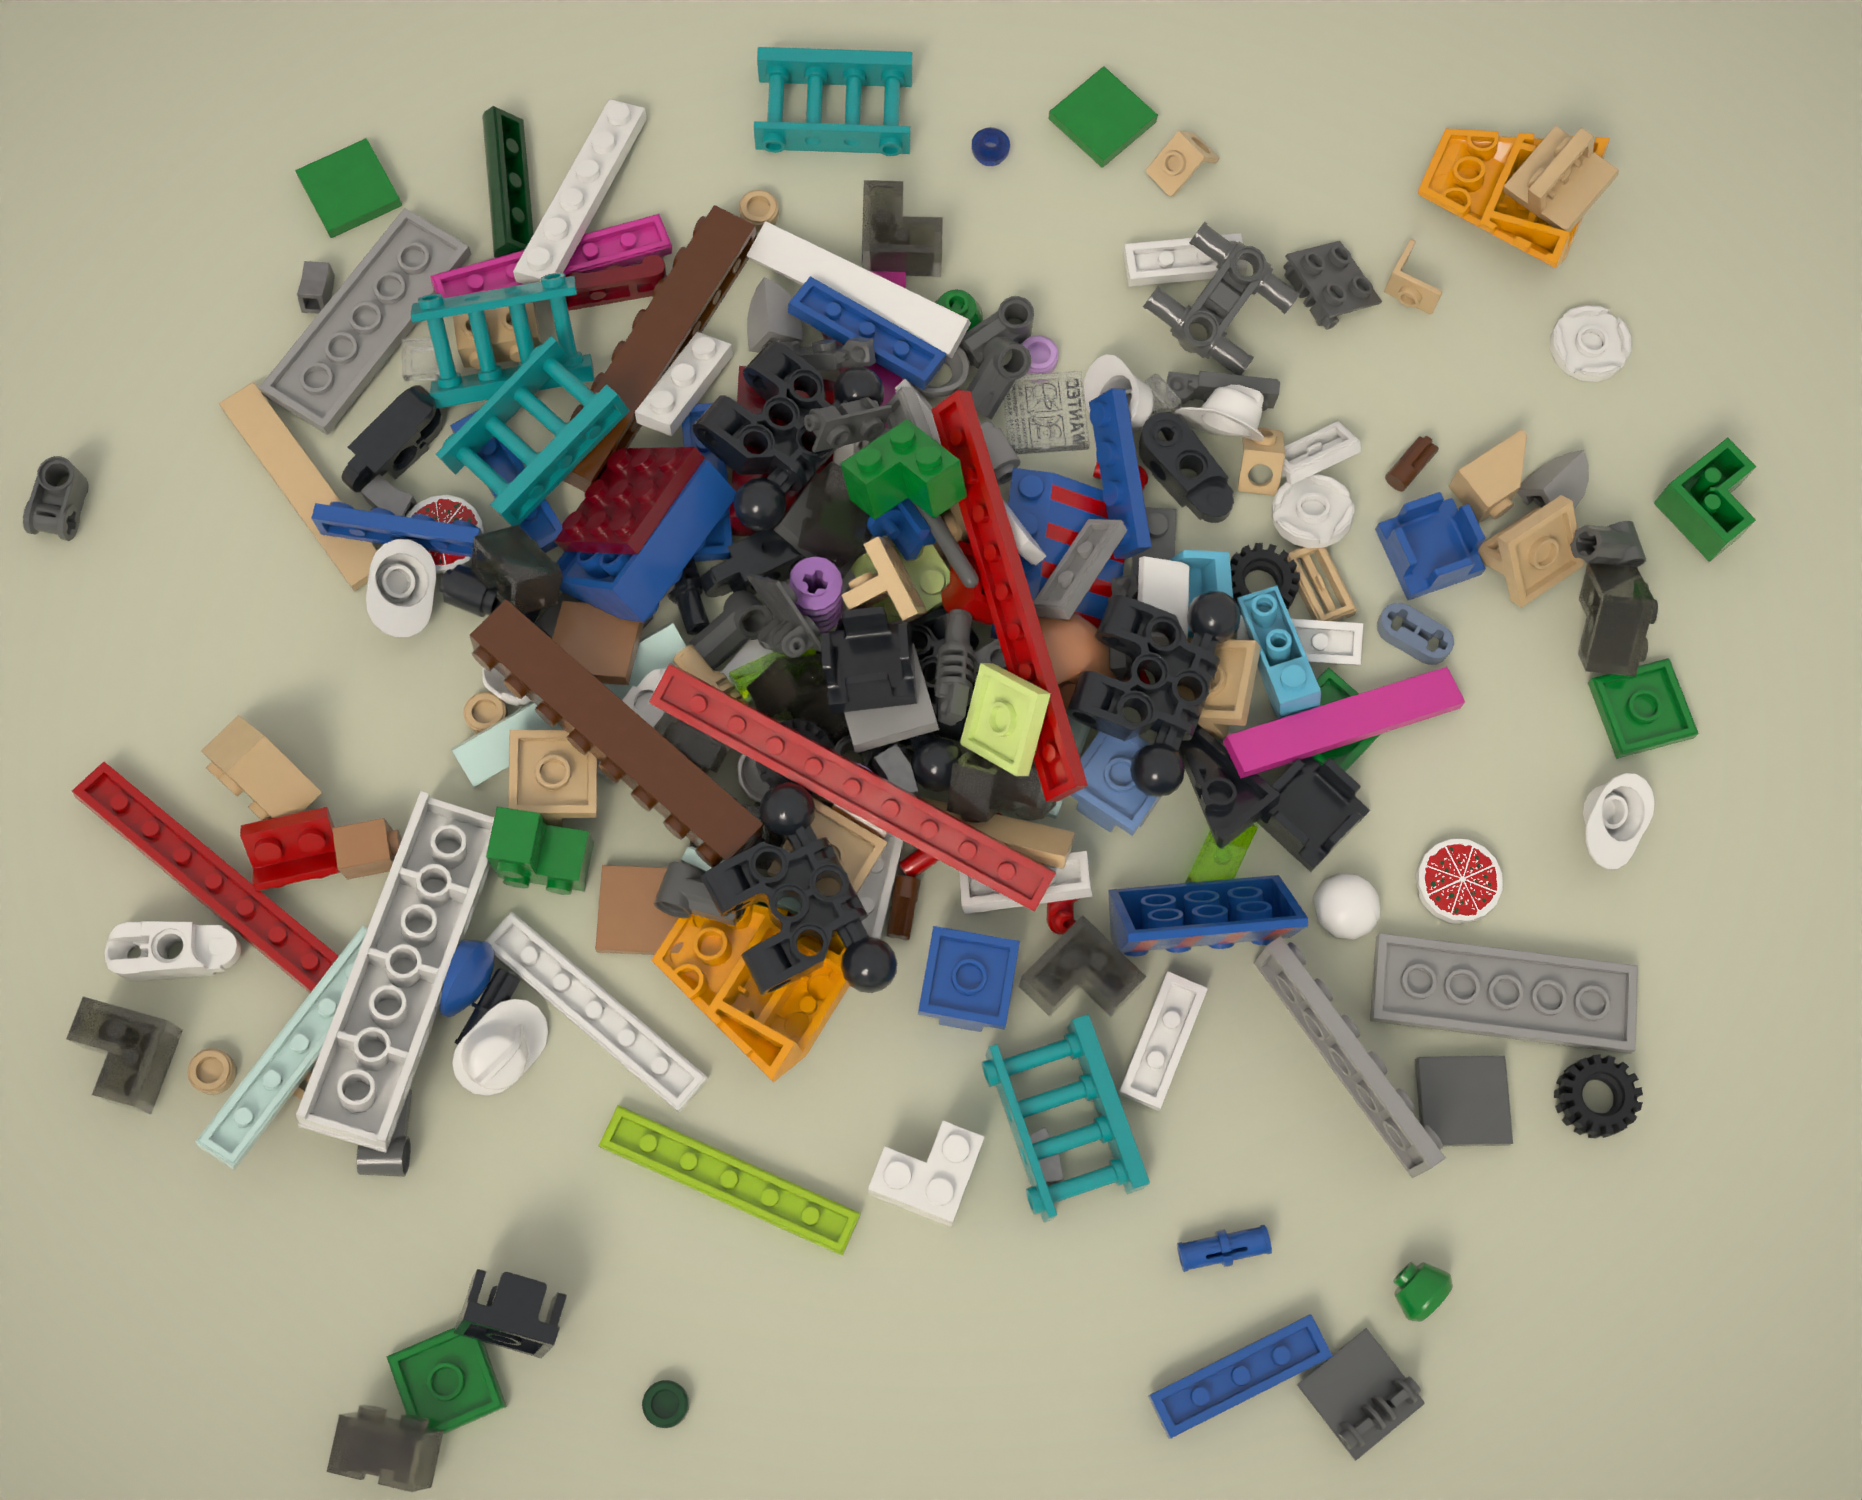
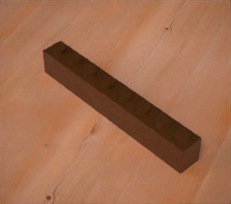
[563,205,757,492]
[469,600,763,868]

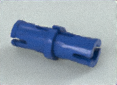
[1177,1225,1272,1272]

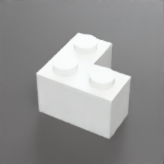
[868,1121,985,1227]

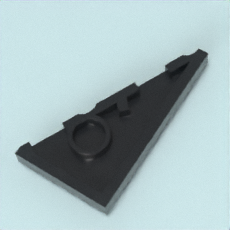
[1178,724,1281,849]

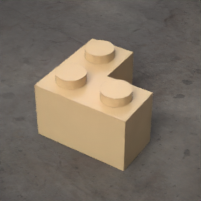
[201,715,322,820]

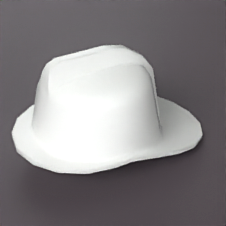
[1083,354,1154,433]
[1175,385,1264,441]
[366,539,436,637]
[1582,773,1655,869]
[452,999,548,1096]

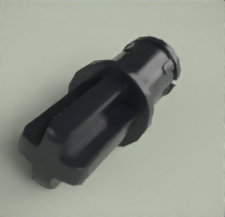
[454,968,520,1045]

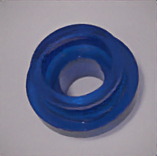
[971,127,1010,166]

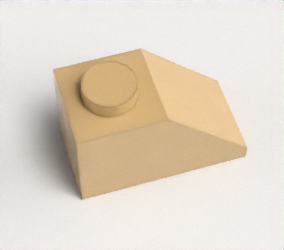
[1448,429,1527,523]

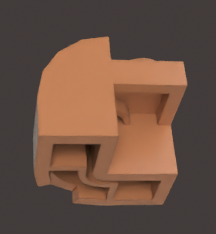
[1038,614,1118,710]

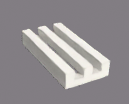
[1281,421,1361,485]

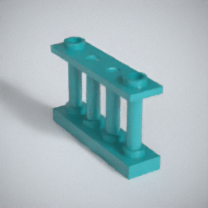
[754,47,913,156]
[410,273,595,409]
[435,336,629,529]
[981,1014,1150,1223]

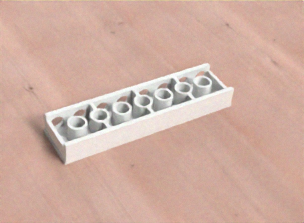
[296,791,494,1153]

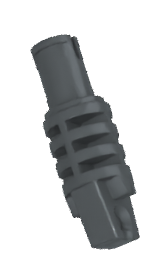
[934,609,975,726]

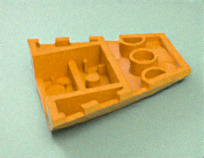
[1418,128,1610,268]
[651,904,850,1083]

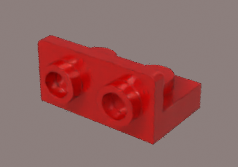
[240,807,340,891]

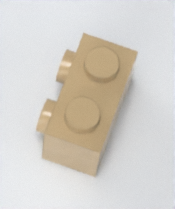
[453,302,542,369]

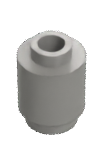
[981,422,1021,485]

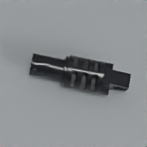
[667,558,710,635]

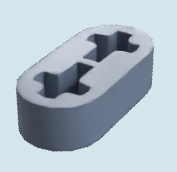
[1377,603,1454,665]

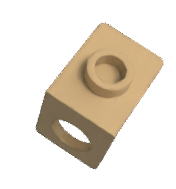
[1146,131,1220,196]
[1384,239,1442,314]
[1238,428,1285,495]

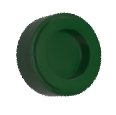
[642,1380,689,1428]

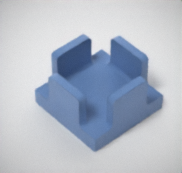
[1070,731,1161,836]

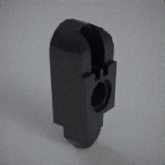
[341,385,443,493]
[1139,412,1234,523]
[700,528,806,598]

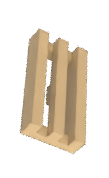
[1287,547,1357,622]

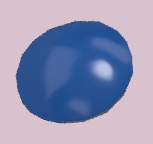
[440,939,495,1018]

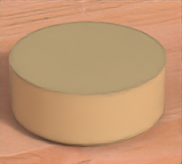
[739,190,779,232]
[464,692,508,734]
[187,1048,236,1095]

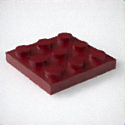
[554,446,705,554]

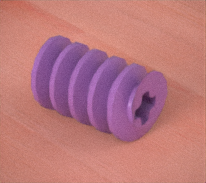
[789,556,843,633]

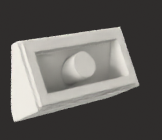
[1138,556,1189,646]

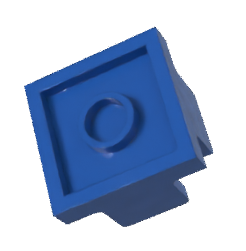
[1375,492,1486,601]
[918,926,1020,1032]

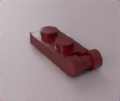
[565,255,667,311]

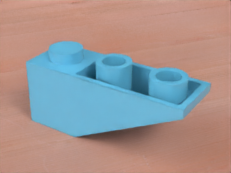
[1237,585,1321,720]

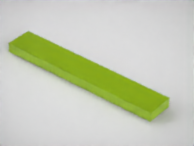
[598,1105,861,1256]

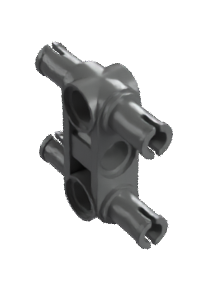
[1143,222,1300,375]

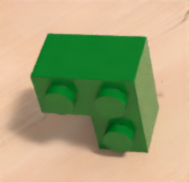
[840,419,967,520]
[1654,437,1756,562]
[486,807,594,895]

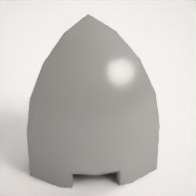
[747,277,804,353]
[1517,450,1589,509]

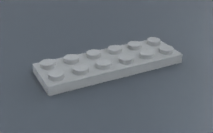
[259,208,471,435]
[1370,933,1638,1054]
[1254,936,1446,1178]

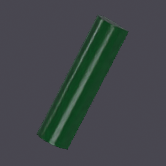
[482,106,534,258]

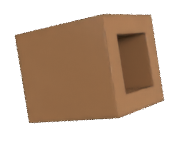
[332,818,402,880]

